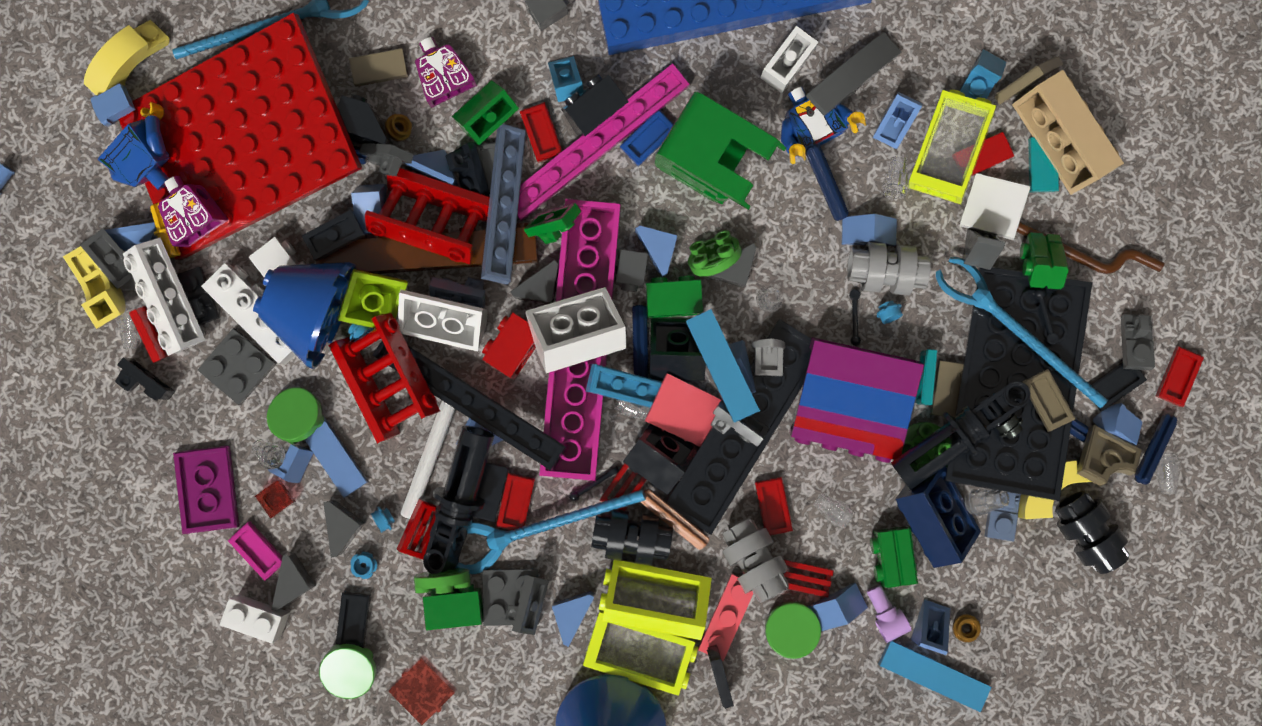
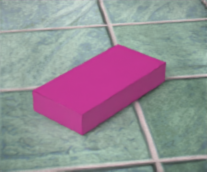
[228,521,283,581]

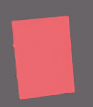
[645,373,721,447]

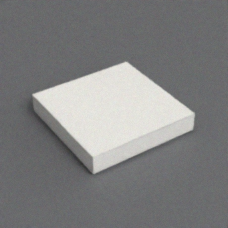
[960,173,1030,240]

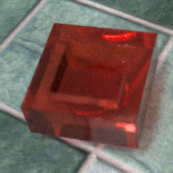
[255,480,296,518]

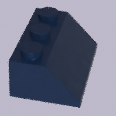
[895,467,981,568]

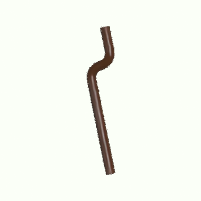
[1017,222,1165,274]

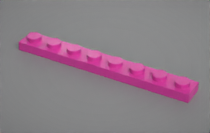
[517,63,690,221]

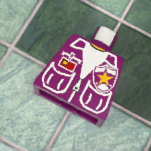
[415,37,477,108]
[158,176,228,247]

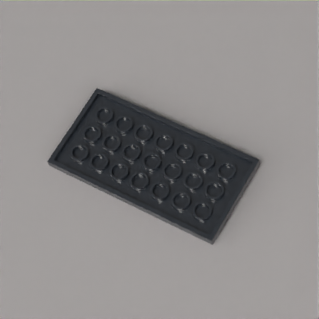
[945,267,1093,501]

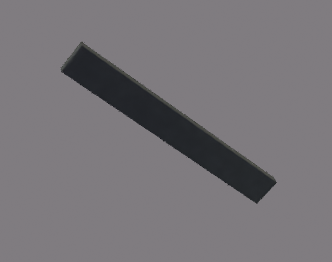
[373,341,567,471]

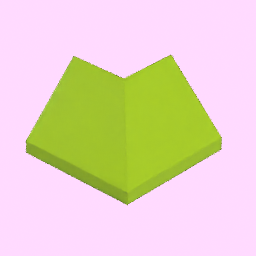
[337,269,408,328]

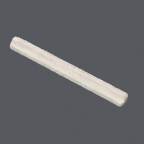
[401,401,455,519]

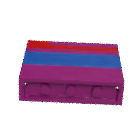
[789,337,924,463]

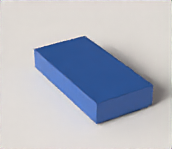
[620,110,674,167]

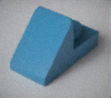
[959,49,1007,99]
[548,56,584,102]

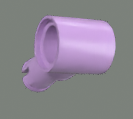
[866,585,911,643]

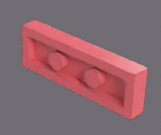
[698,573,754,661]

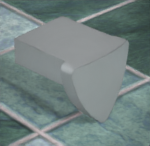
[752,339,785,376]

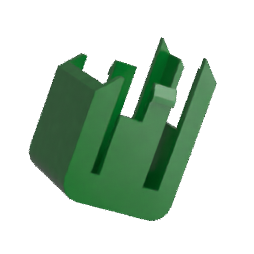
[655,92,786,210]

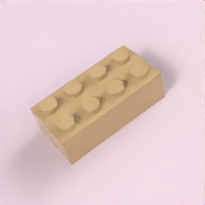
[1012,70,1124,195]

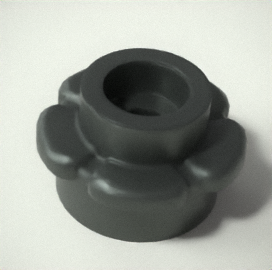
[996,413,1023,439]

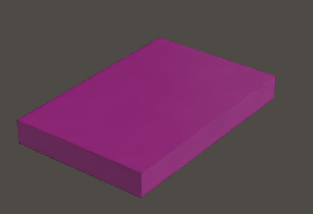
[173,446,239,535]

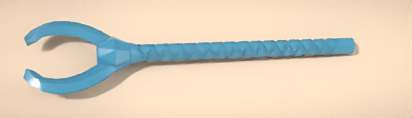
[172,0,369,59]
[936,257,1108,408]
[455,489,646,574]

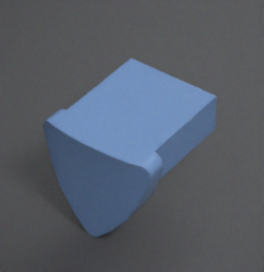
[91,83,136,127]
[1093,403,1142,446]
[268,444,313,483]

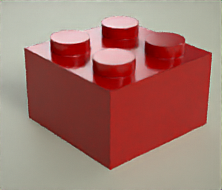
[482,313,536,380]

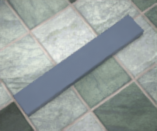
[481,124,526,285]

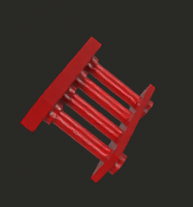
[365,168,490,265]
[328,313,440,444]

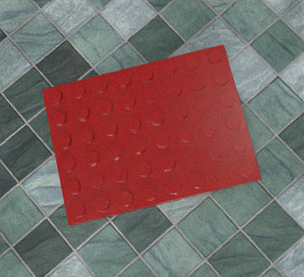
[118,13,363,260]

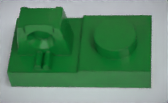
[524,203,581,244]

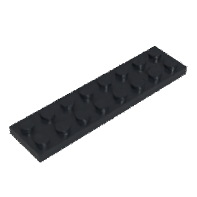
[666,319,812,535]

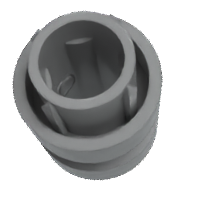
[847,242,931,296]
[722,518,789,604]

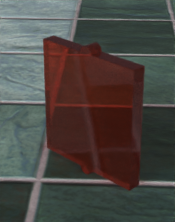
[389,658,455,725]

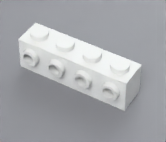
[123,238,205,356]
[201,263,295,365]

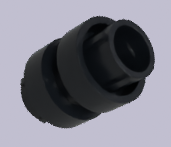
[1055,491,1129,574]
[591,509,673,566]

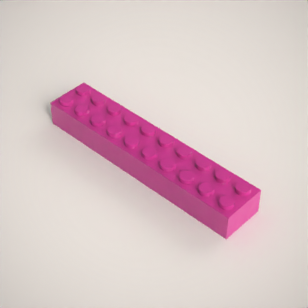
[539,199,621,481]

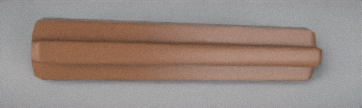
[641,489,709,550]

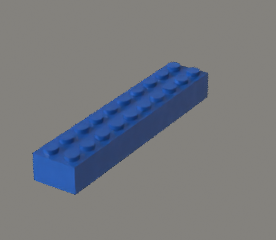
[598,0,872,55]

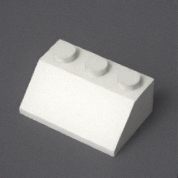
[526,287,626,373]
[398,290,488,351]

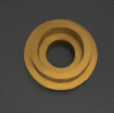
[385,114,412,141]
[952,614,981,642]

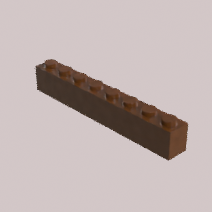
[316,223,539,274]

